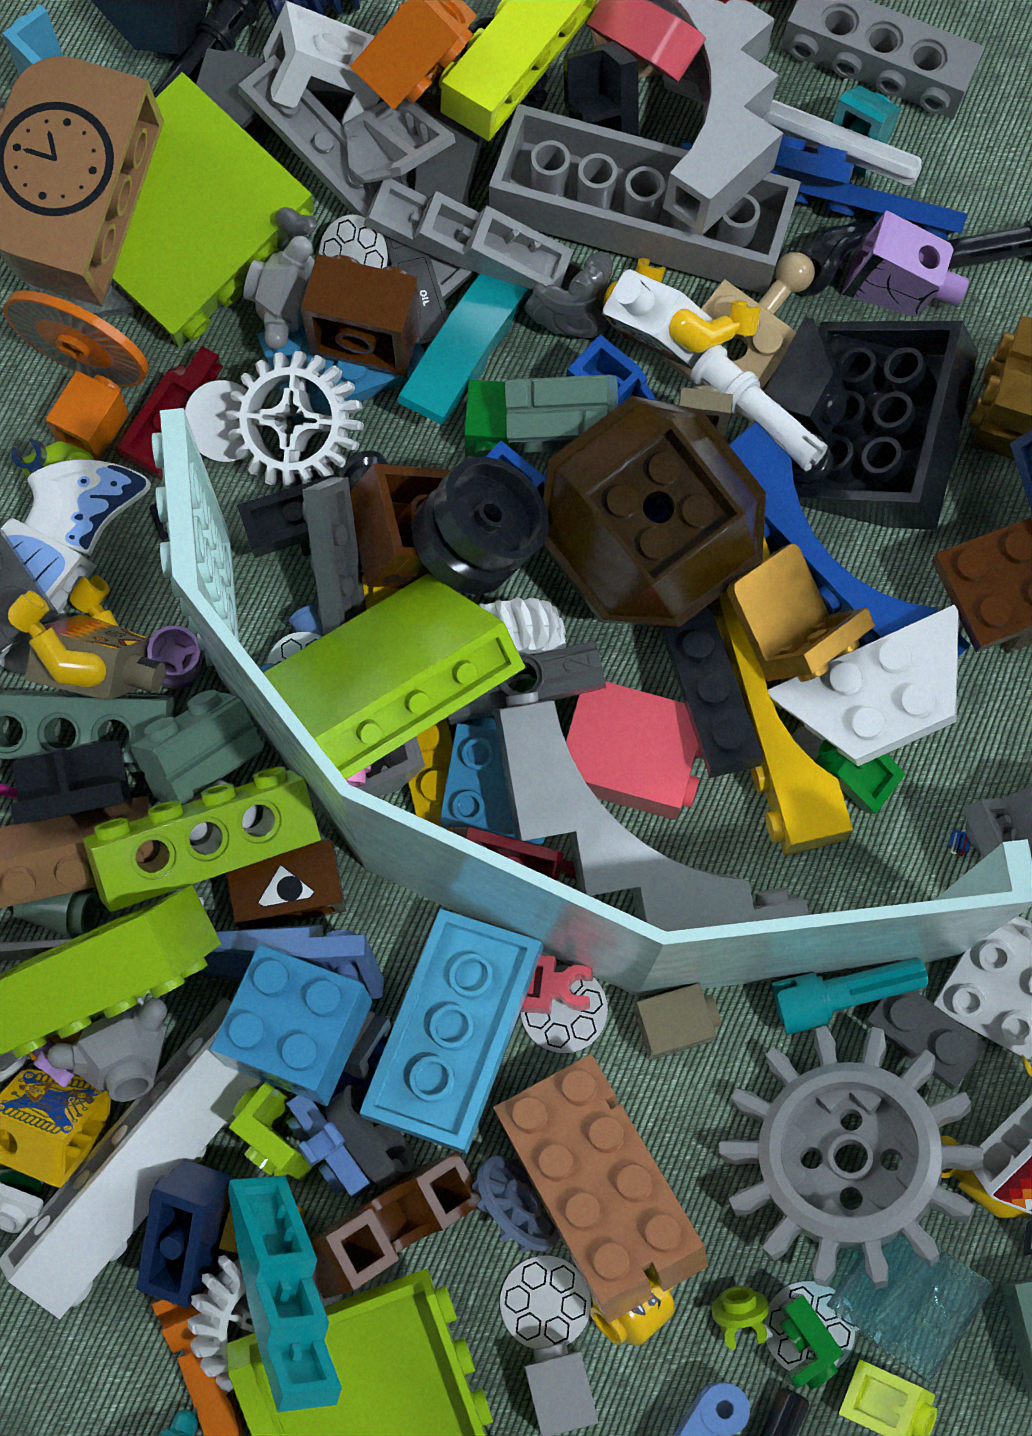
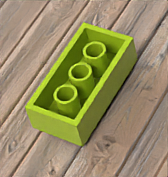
[0,884,221,1059]

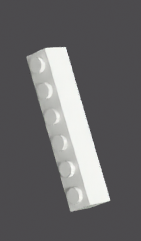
[0,997,264,1319]

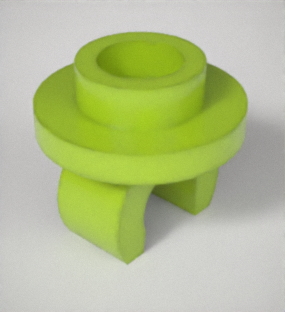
[711,1286,769,1350]

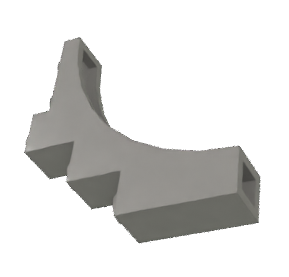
[649,0,783,235]

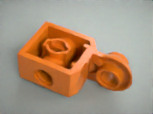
[349,0,477,110]

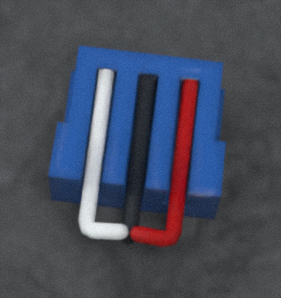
[947,829,970,856]

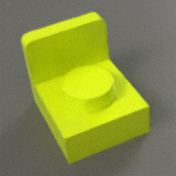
[839,1359,937,1436]

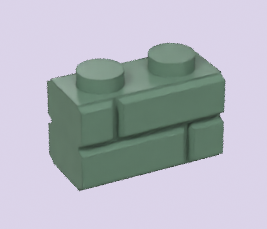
[505,375,618,452]
[131,690,264,805]

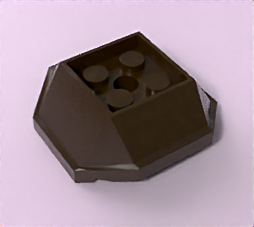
[542,396,766,629]

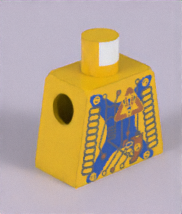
[0,1069,111,1188]

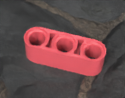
[585,0,706,82]

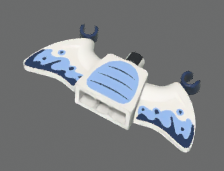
[0,439,151,660]

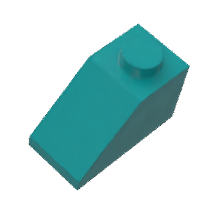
[832,85,902,177]

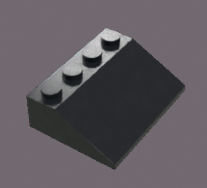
[793,321,979,530]

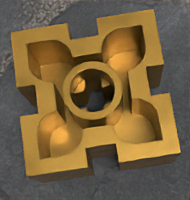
[968,315,1032,460]

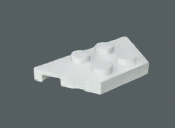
[768,604,959,766]

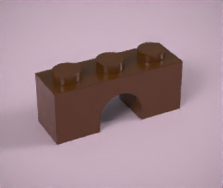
[309,1151,482,1299]

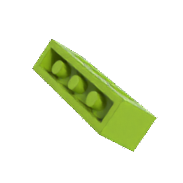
[82,767,321,912]

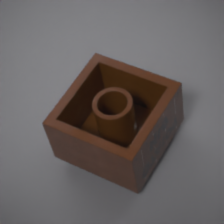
[301,254,421,377]
[350,463,456,591]

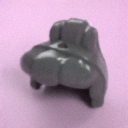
[525,252,613,338]

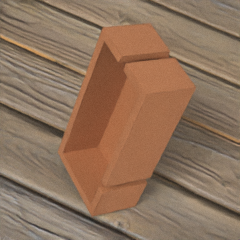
[493,1054,708,1324]

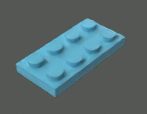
[359,909,544,1155]

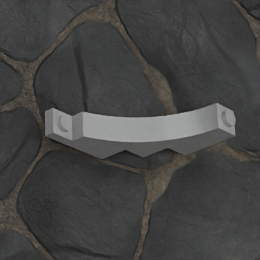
[493,691,809,932]

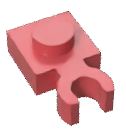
[520,955,593,1015]

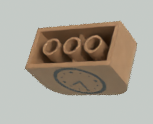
[0,56,164,307]

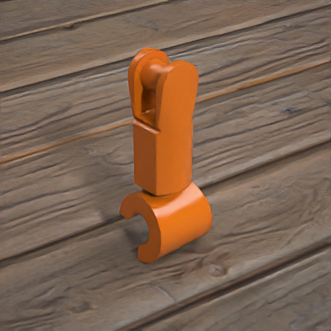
[151,1289,244,1436]

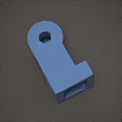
[672,1382,750,1436]

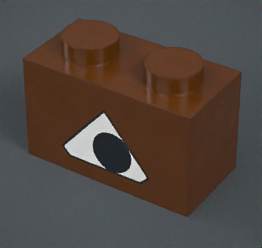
[227,836,347,929]

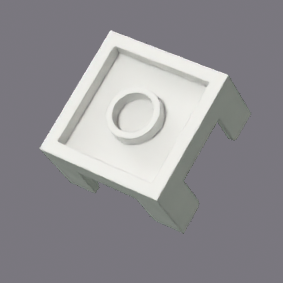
[263,1,380,127]

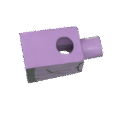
[841,211,969,316]

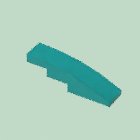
[397,273,533,425]
[228,1176,342,1412]

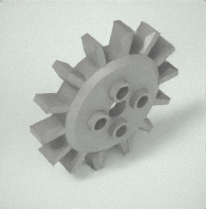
[719,1026,984,1289]

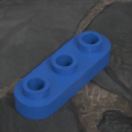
[775,135,854,184]

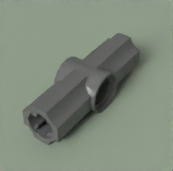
[448,641,606,725]

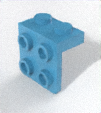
[440,717,546,845]

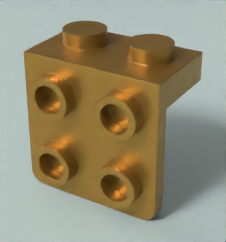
[727,544,875,682]

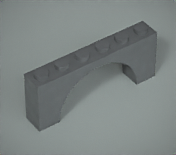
[196,48,486,207]

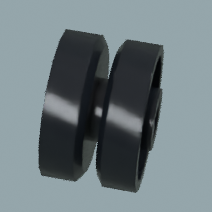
[411,456,549,595]

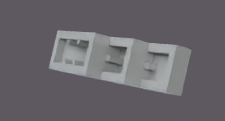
[363,178,574,290]

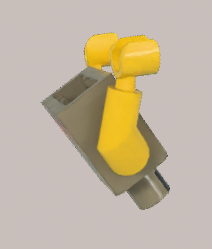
[8,575,166,700]

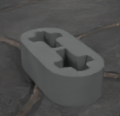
[325,1084,415,1187]

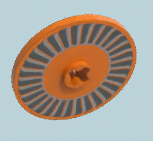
[3,290,149,387]

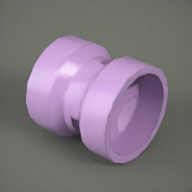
[147,625,202,690]

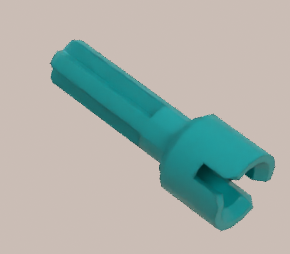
[771,958,928,1035]

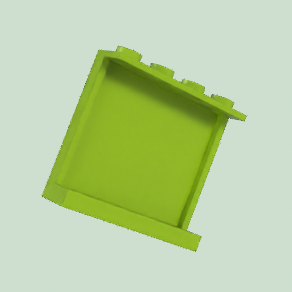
[112,72,315,348]
[263,573,526,780]
[226,1268,494,1436]

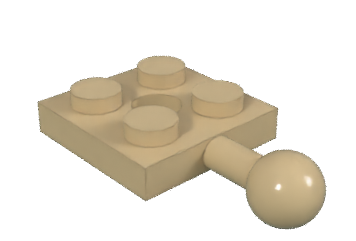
[663,252,815,419]

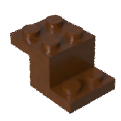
[931,517,1032,654]

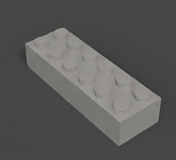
[489,104,801,294]

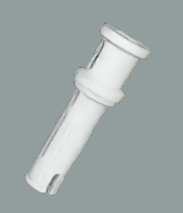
[690,344,828,471]

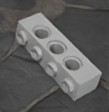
[781,0,985,119]

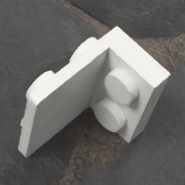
[934,916,1032,1059]

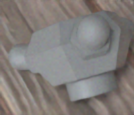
[243,236,315,350]
[47,998,167,1102]

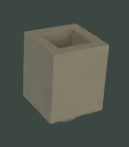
[633,983,721,1061]

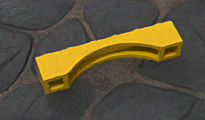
[710,537,853,856]

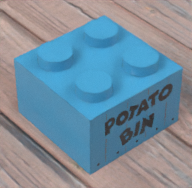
[210,944,373,1106]

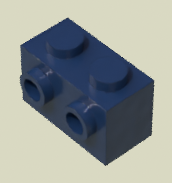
[136,1159,236,1309]

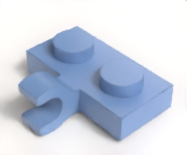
[286,1095,372,1199]

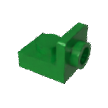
[814,740,906,814]
[778,1293,845,1390]

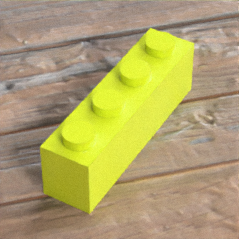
[439,0,597,141]

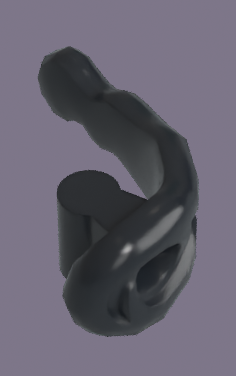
[799,218,877,296]

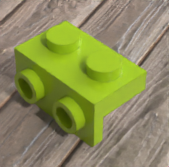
[229,1082,315,1181]

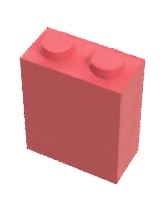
[566,681,703,820]

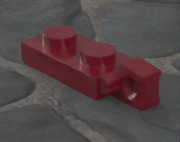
[115,346,223,480]

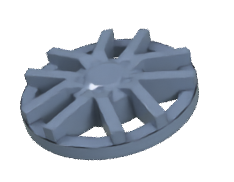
[472,1156,560,1253]

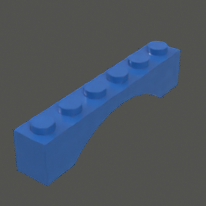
[729,422,971,657]

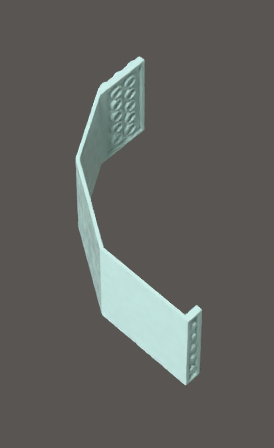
[152,408,1032,996]

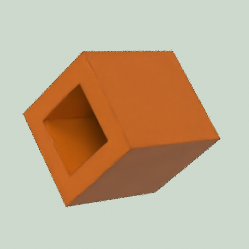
[45,370,129,461]

